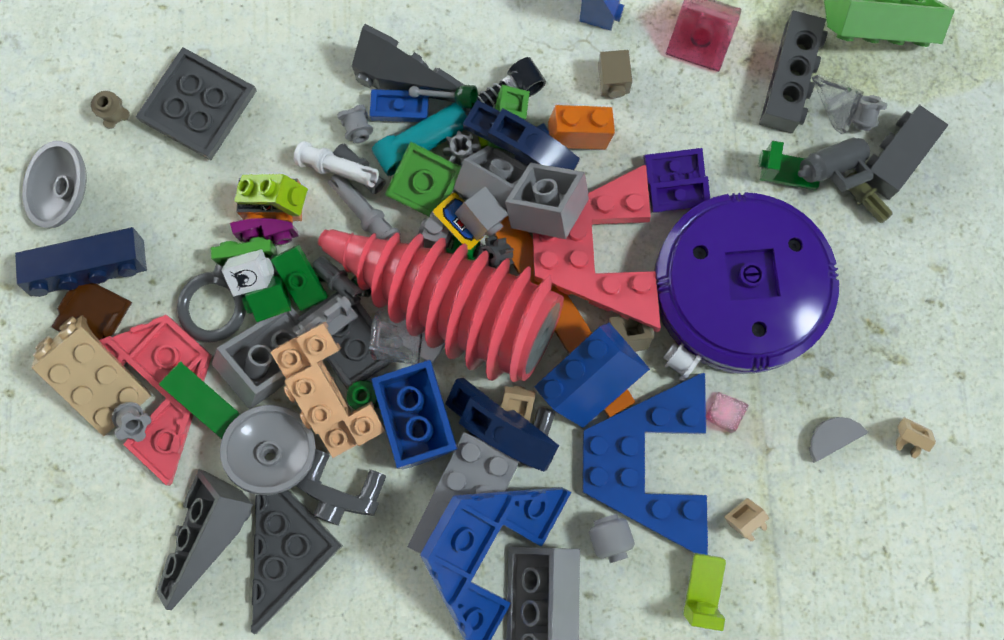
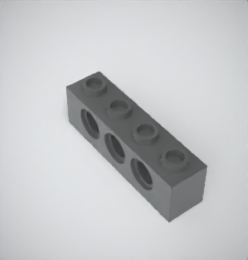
[759,10,828,133]

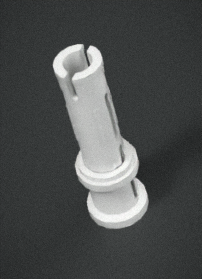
[294,141,379,187]

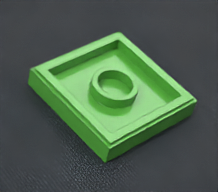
[385,141,461,217]

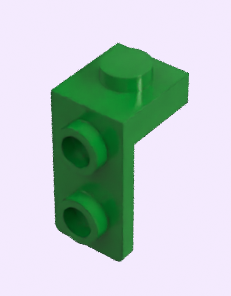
[758,140,820,190]

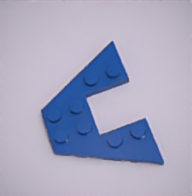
[582,373,708,555]
[420,487,572,640]

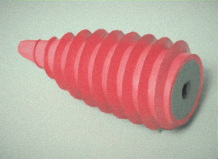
[318,229,564,382]

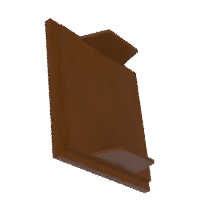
[51,283,132,340]

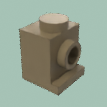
[608,316,654,352]

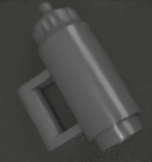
[798,137,874,192]

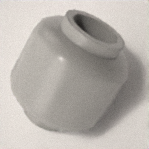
[589,514,635,563]

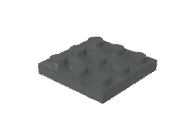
[136,47,257,160]

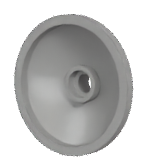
[22,141,87,228]
[220,405,316,495]

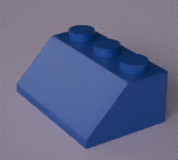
[534,322,650,428]
[371,360,457,469]

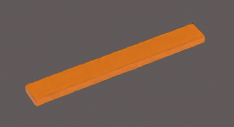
[494,215,635,418]

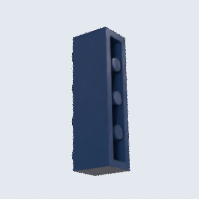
[15,227,147,297]

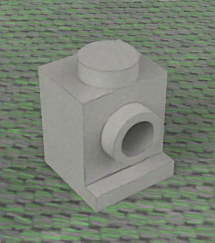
[418,211,453,248]

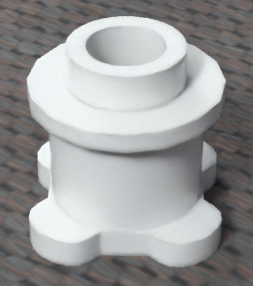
[663,343,702,382]

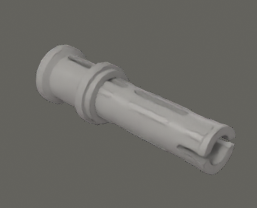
[328,174,400,240]

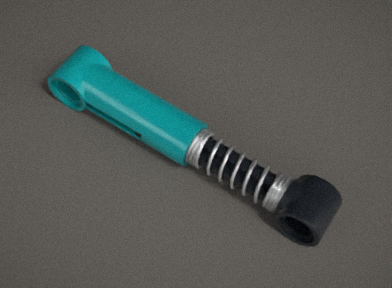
[372,57,546,176]

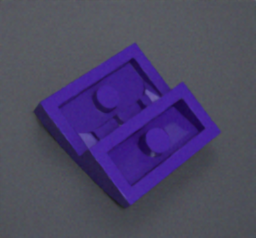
[643,148,710,213]

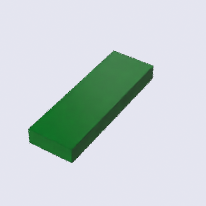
[158,361,241,439]

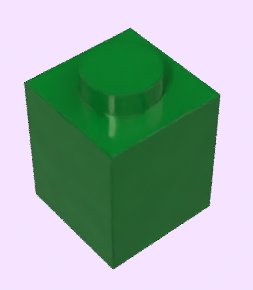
[242,274,291,322]

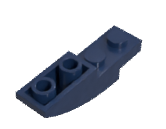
[463,100,580,170]
[445,378,559,472]

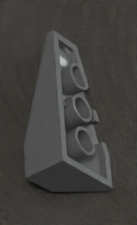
[352,24,465,102]
[157,469,253,610]

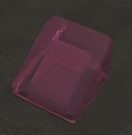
[706,392,749,433]

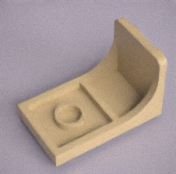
[31,315,151,436]

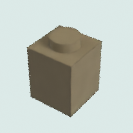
[598,50,632,98]

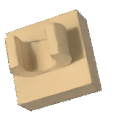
[501,385,535,422]
[896,417,936,458]
[724,498,770,541]

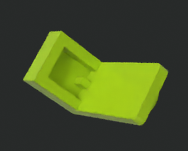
[234,174,308,216]

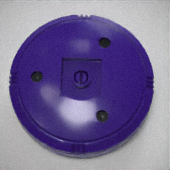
[654,192,839,374]

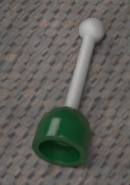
[409,85,478,109]

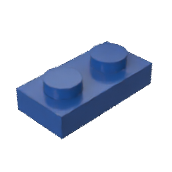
[370,89,429,122]

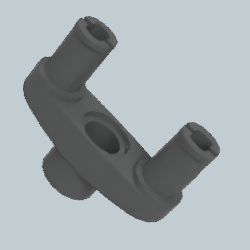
[295,449,386,526]

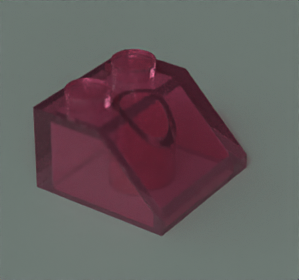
[666,0,742,72]

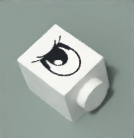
[222,249,274,297]

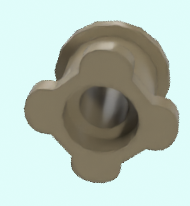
[91,91,130,129]

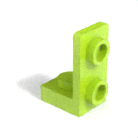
[683,553,726,631]

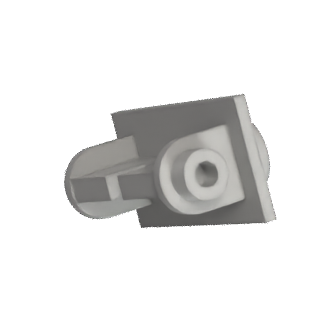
[291,294,358,337]

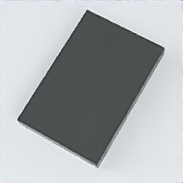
[297,292,398,390]

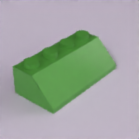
[824,0,955,47]

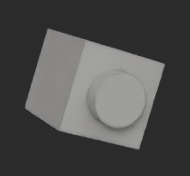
[454,187,508,241]

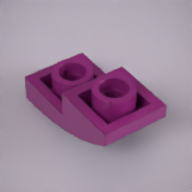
[230,218,299,245]

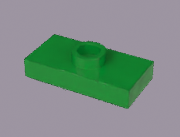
[271,245,328,311]

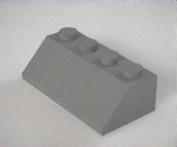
[506,547,580,640]

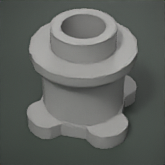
[849,94,887,131]
[337,105,373,143]
[111,402,151,442]

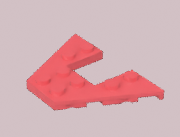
[533,165,661,332]
[99,315,212,486]

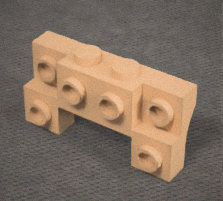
[270,321,386,458]

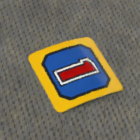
[433,192,484,250]

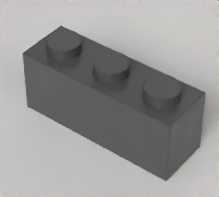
[866,104,948,200]

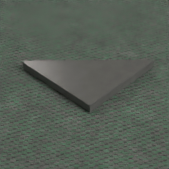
[251,490,343,635]

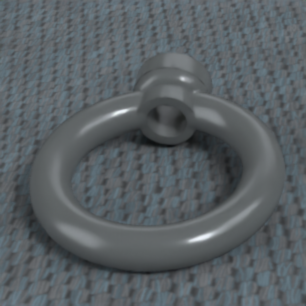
[177,264,246,342]

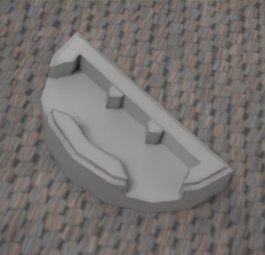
[809,417,868,463]

